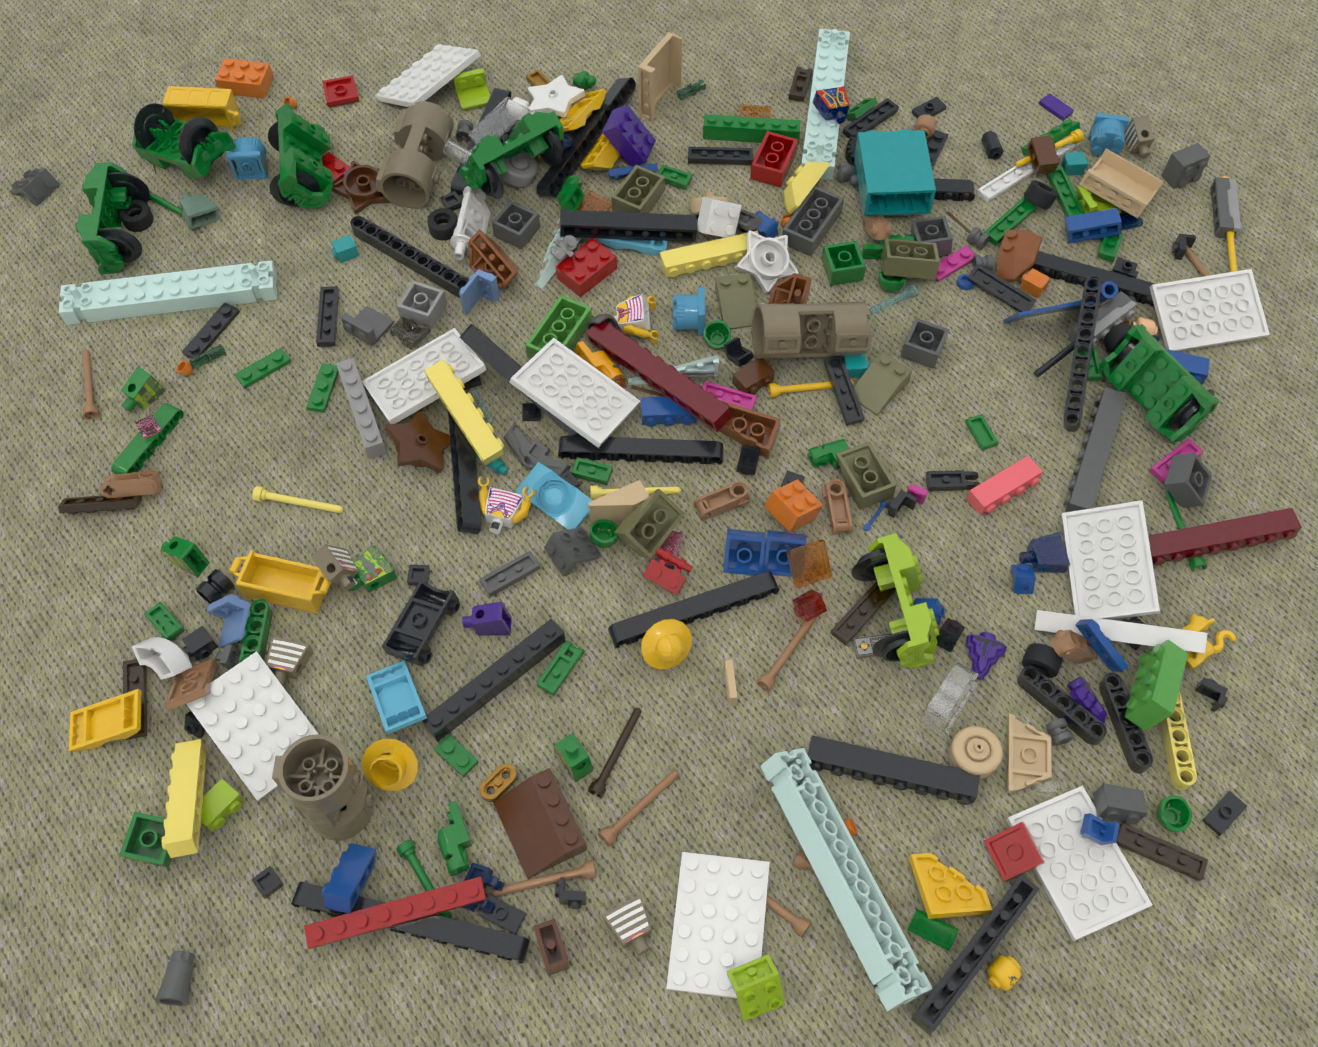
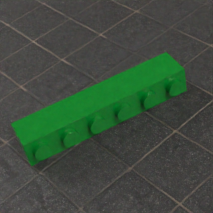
[703,114,801,145]

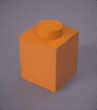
[1020,268,1050,299]

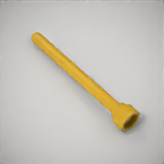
[1016,129,1084,167]
[768,380,854,398]

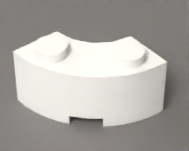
[132,637,192,680]

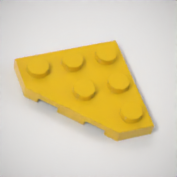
[908,853,993,919]

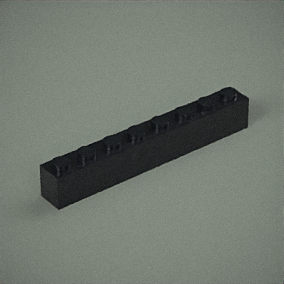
[559,210,697,242]
[422,618,566,742]
[807,735,980,805]
[911,874,1040,1035]

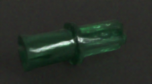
[677,80,706,100]
[189,344,226,369]

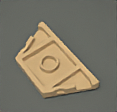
[1007,714,1052,793]

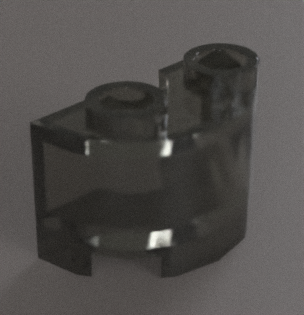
[389,317,431,350]

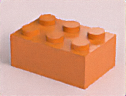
[215,58,274,99]

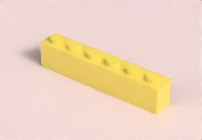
[660,231,759,278]
[424,359,504,466]
[162,739,207,858]

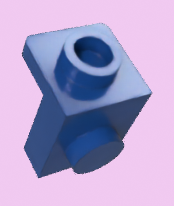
[1011,564,1036,594]
[914,598,945,625]
[1080,813,1119,845]

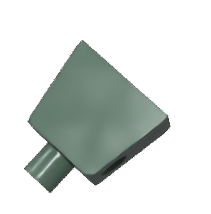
[179,194,219,230]

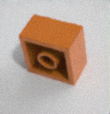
[764,479,823,532]

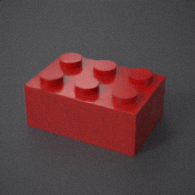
[750,131,798,187]
[556,238,617,297]

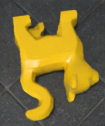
[1182,614,1236,671]

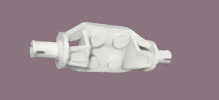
[450,186,491,261]

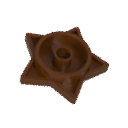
[332,161,392,214]
[384,411,450,473]

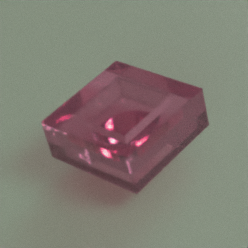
[135,414,162,439]

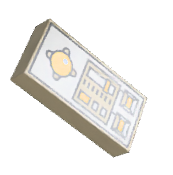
[852,633,892,659]

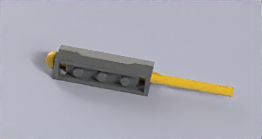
[1210,176,1243,272]

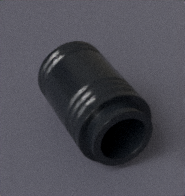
[981,131,1004,160]

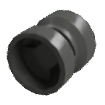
[455,120,474,142]
[966,227,991,250]
[972,255,994,272]
[1046,718,1074,746]

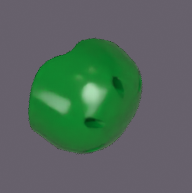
[878,270,906,292]
[703,320,731,350]
[589,519,619,548]
[1156,795,1192,832]

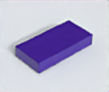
[1039,93,1074,121]

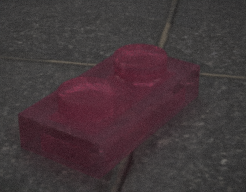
[656,531,683,569]

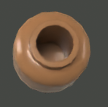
[914,114,937,139]

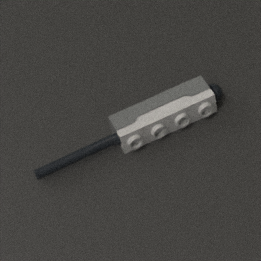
[1034,291,1137,378]

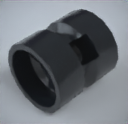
[195,569,234,604]

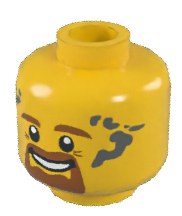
[987,955,1022,991]

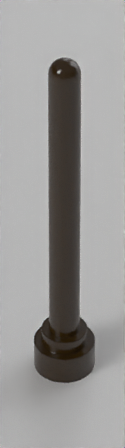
[588,708,642,798]

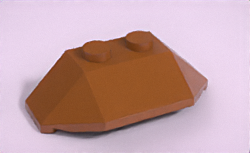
[468,229,518,288]
[997,230,1042,282]
[768,273,812,304]

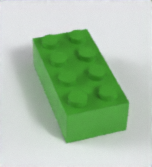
[525,295,592,359]
[1125,640,1188,731]

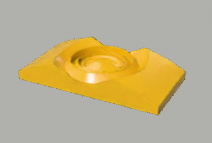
[560,88,606,132]
[68,689,141,752]

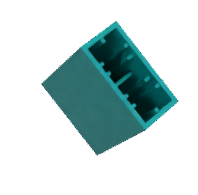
[854,129,936,216]

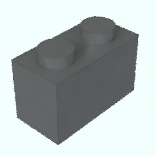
[1093,783,1148,824]

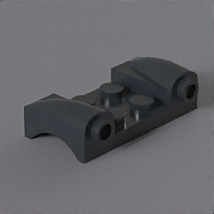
[382,580,460,666]

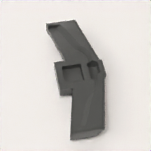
[503,423,571,476]

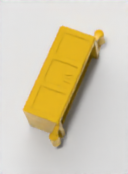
[162,86,242,130]
[229,550,331,614]

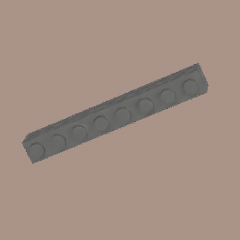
[1064,387,1127,512]

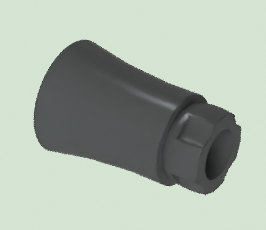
[155,951,194,1006]

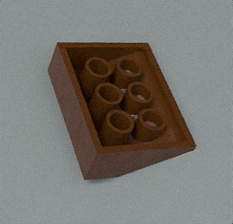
[493,768,587,879]

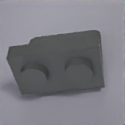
[10,168,59,205]
[341,306,393,346]
[544,528,601,577]

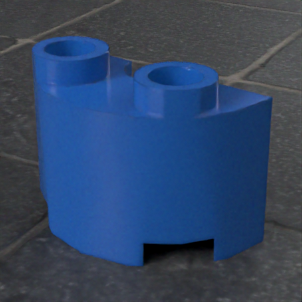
[740,211,778,238]

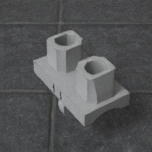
[550,235,577,261]

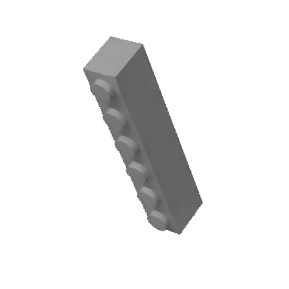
[336,358,387,459]

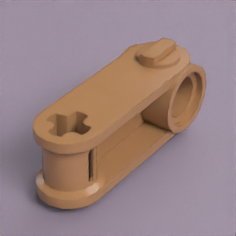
[863,215,892,240]
[100,470,162,498]
[822,479,853,535]
[693,481,750,521]
[1051,630,1096,664]

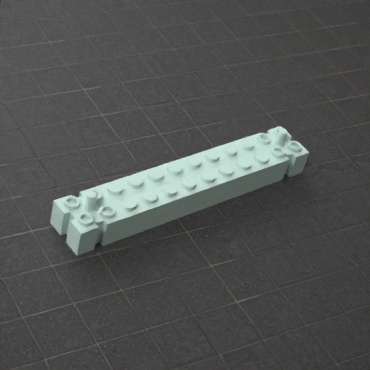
[801,29,850,180]
[59,260,278,325]
[760,748,933,1011]

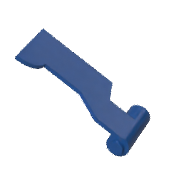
[1003,281,1118,323]

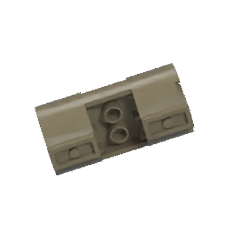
[376,101,454,209]
[752,302,872,359]
[272,734,374,841]

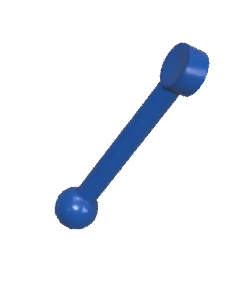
[863,501,888,531]

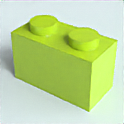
[201,779,244,832]

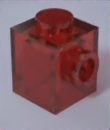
[792,589,827,622]

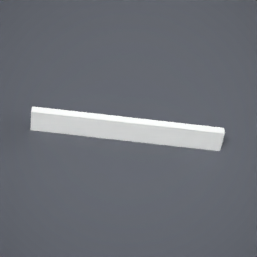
[976,134,1081,202]
[1035,610,1208,653]

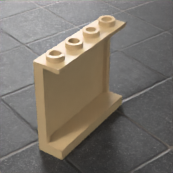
[638,32,682,121]
[1079,149,1164,218]

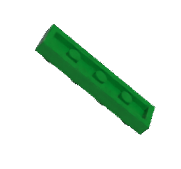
[1021,120,1080,155]
[1046,167,1085,217]
[984,197,1037,245]

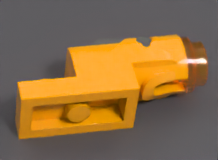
[575,341,626,388]

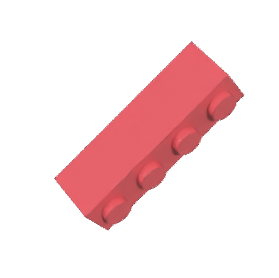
[967,456,1043,515]

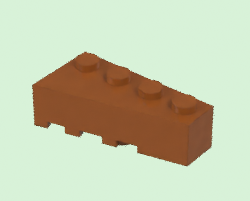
[719,400,781,459]

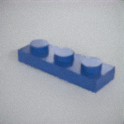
[607,163,658,179]
[1075,619,1128,672]

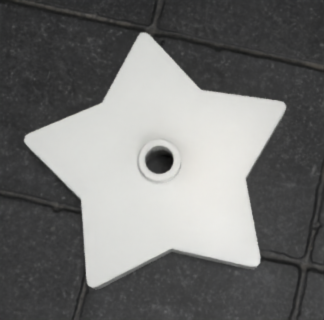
[528,75,585,118]
[735,231,799,293]

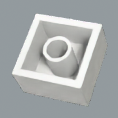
[697,197,742,237]

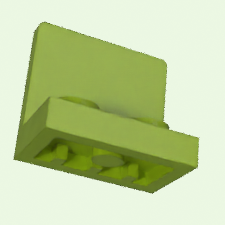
[453,68,490,110]
[1076,185,1121,214]
[726,954,785,1021]

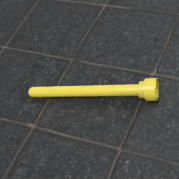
[590,485,681,500]
[252,486,343,513]

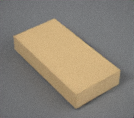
[724,659,737,705]

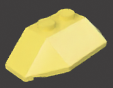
[784,162,830,215]

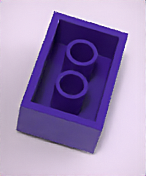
[602,104,656,166]

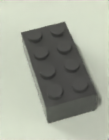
[782,186,844,256]

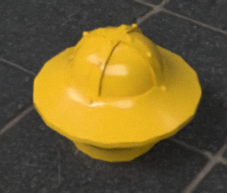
[641,619,692,670]
[362,738,418,791]

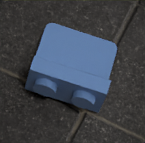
[459,269,500,315]
[207,594,250,648]

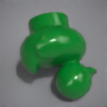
[573,71,597,91]

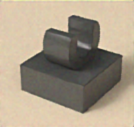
[215,645,241,670]

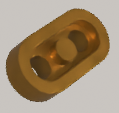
[479,764,517,802]

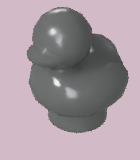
[837,162,858,186]

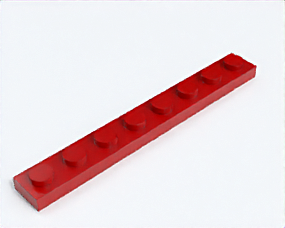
[304,877,487,949]

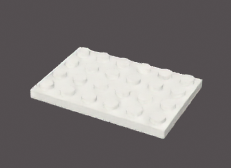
[375,44,481,107]
[1149,269,1270,352]
[362,328,487,424]
[509,338,640,448]
[1062,500,1160,620]
[186,651,318,801]
[1006,786,1152,942]
[666,852,770,999]

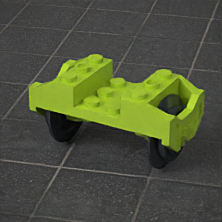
[851,533,940,668]

